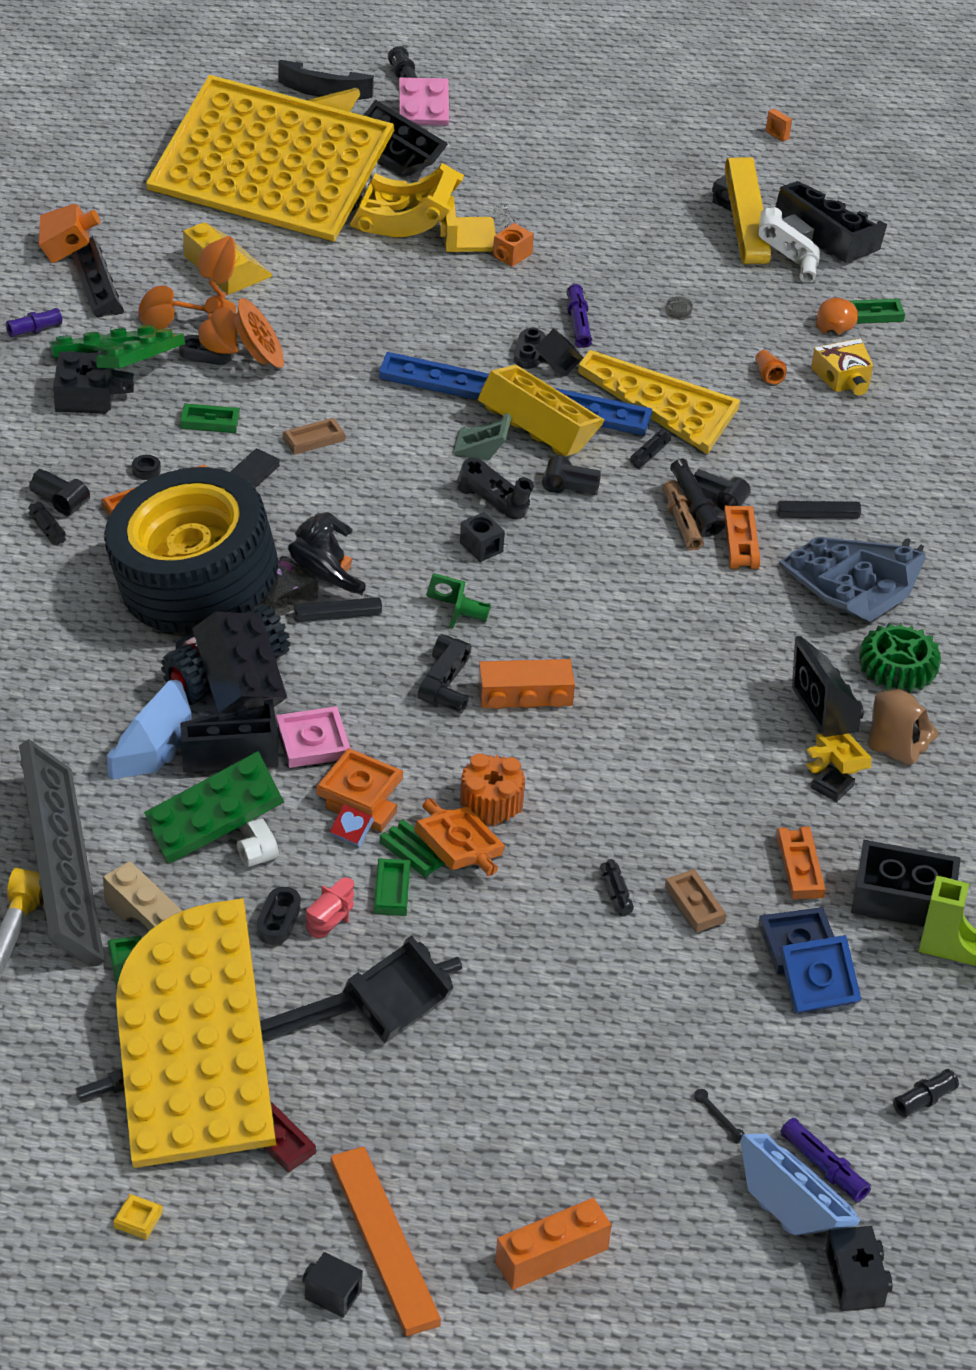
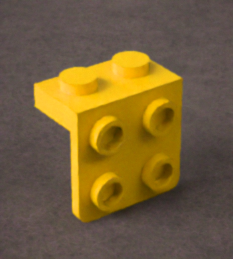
[440,196,496,252]

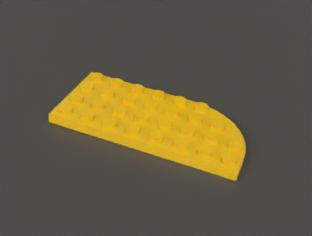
[116,898,276,1168]

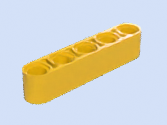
[725,157,771,265]

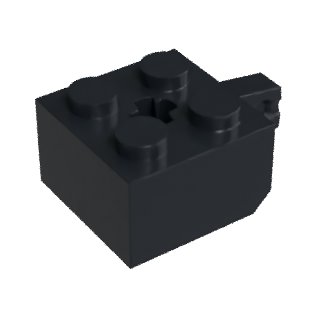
[53,351,135,414]

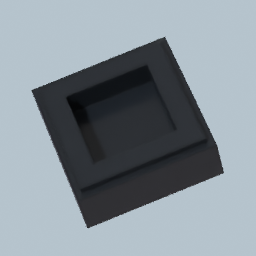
[811,764,855,803]

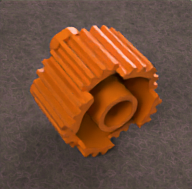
[460,753,525,826]

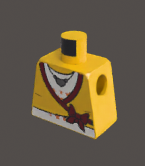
[811,338,873,396]

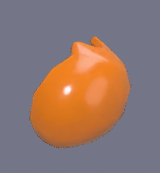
[816,298,858,335]

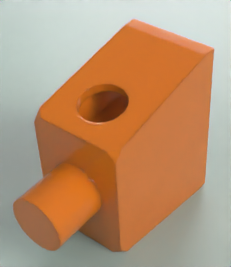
[39,204,100,263]

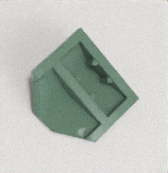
[454,413,511,460]

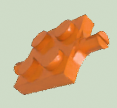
[414,798,505,876]

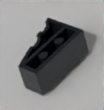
[180,699,279,773]

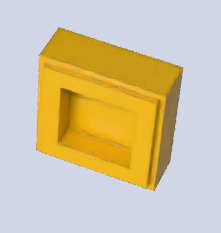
[113,1194,163,1240]

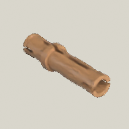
[662,480,704,551]

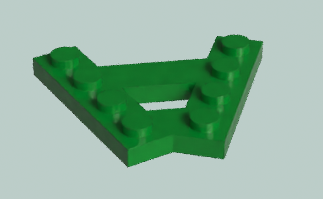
[49,325,185,369]

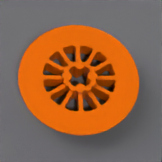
[234,298,284,368]

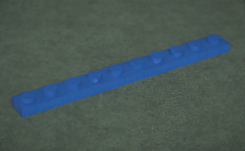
[379,352,652,436]

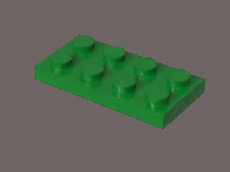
[144,751,285,863]

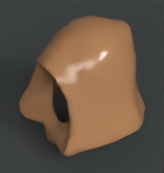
[868,689,939,765]

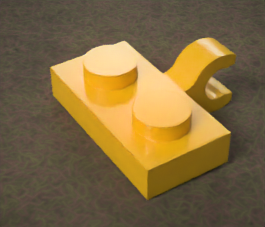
[806,733,872,774]

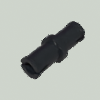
[893,1069,959,1118]

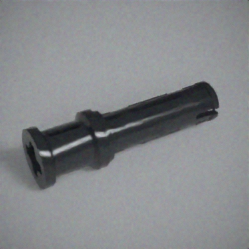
[387,46,418,78]
[670,458,725,537]

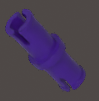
[5,308,63,337]

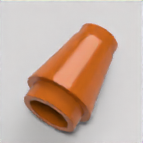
[755,350,787,384]

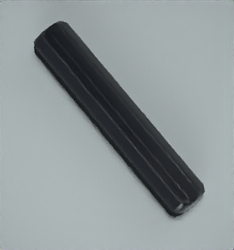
[776,501,861,518]
[293,597,382,622]

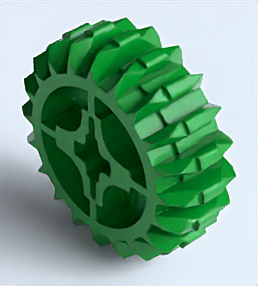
[859,622,941,693]

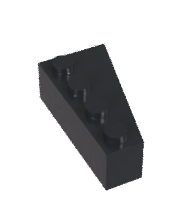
[775,181,887,263]

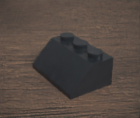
[792,636,864,737]

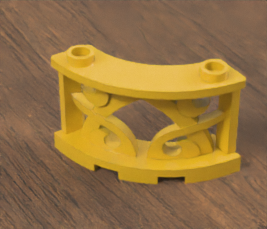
[350,163,464,237]

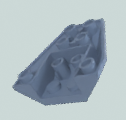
[779,537,926,622]

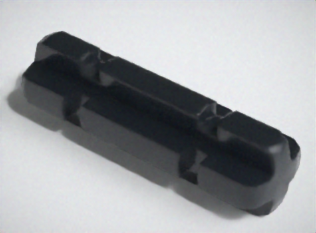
[630,429,671,468]
[28,501,66,545]
[600,859,634,916]

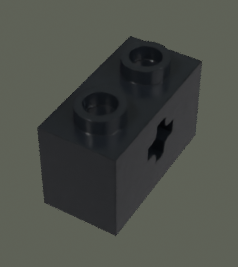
[825,1226,893,1311]

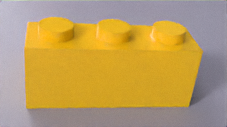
[183,222,272,295]

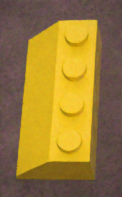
[477,364,604,456]

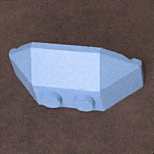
[107,680,191,779]
[740,1133,860,1236]

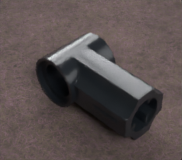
[542,456,601,495]
[29,469,90,516]
[694,469,751,511]

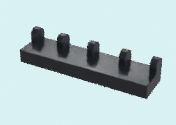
[72,236,124,318]

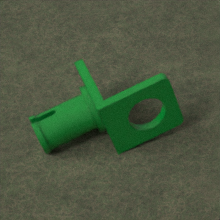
[426,573,491,628]

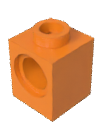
[493,223,534,267]

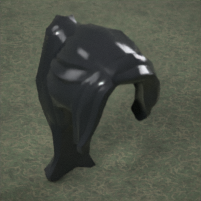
[288,512,366,596]

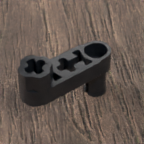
[457,457,534,519]
[418,634,472,714]

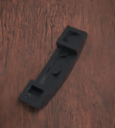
[278,59,374,100]

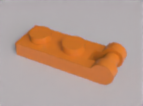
[724,506,760,569]
[776,826,826,900]

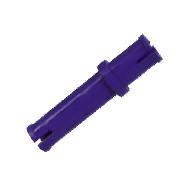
[566,284,593,348]
[780,1118,871,1203]

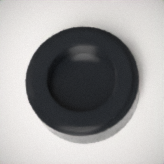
[132,455,161,480]

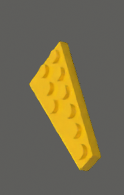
[578,350,740,455]

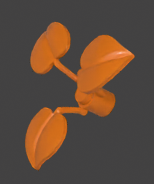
[138,236,238,354]

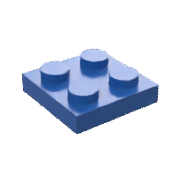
[779,935,862,1014]

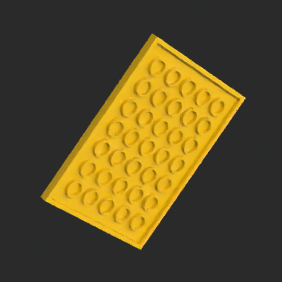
[146,74,394,242]

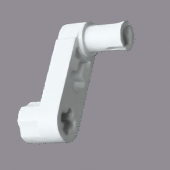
[758,207,820,283]
[237,815,279,867]

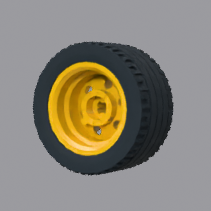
[104,467,279,634]

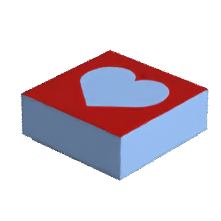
[330,804,374,847]

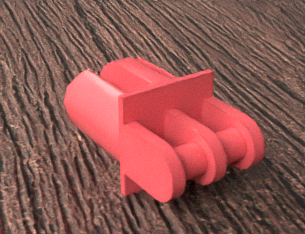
[306,877,354,939]

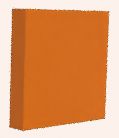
[316,748,403,816]

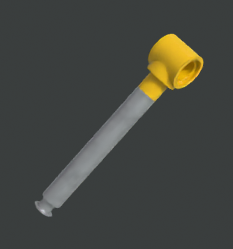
[0,867,44,978]

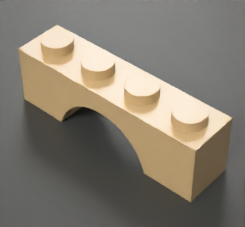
[103,861,182,931]

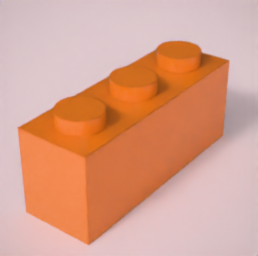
[478,659,575,709]
[495,1197,612,1290]

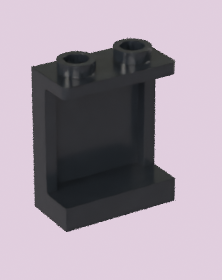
[342,936,453,1043]

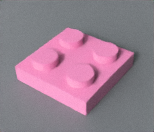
[399,78,449,125]
[276,706,351,768]

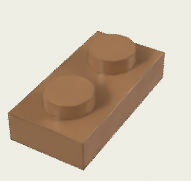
[665,869,726,933]

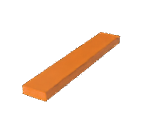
[330,1146,441,1337]

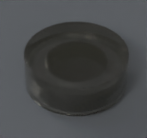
[666,296,693,320]

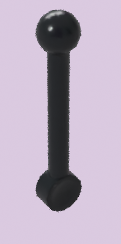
[694,1089,745,1142]

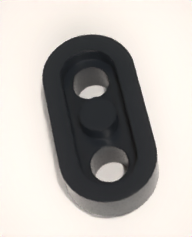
[514,327,546,369]
[179,335,233,365]
[257,887,301,945]

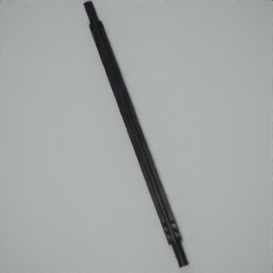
[75,957,462,1101]

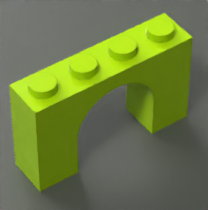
[918,875,976,966]

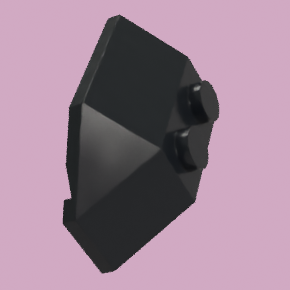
[363,99,448,177]

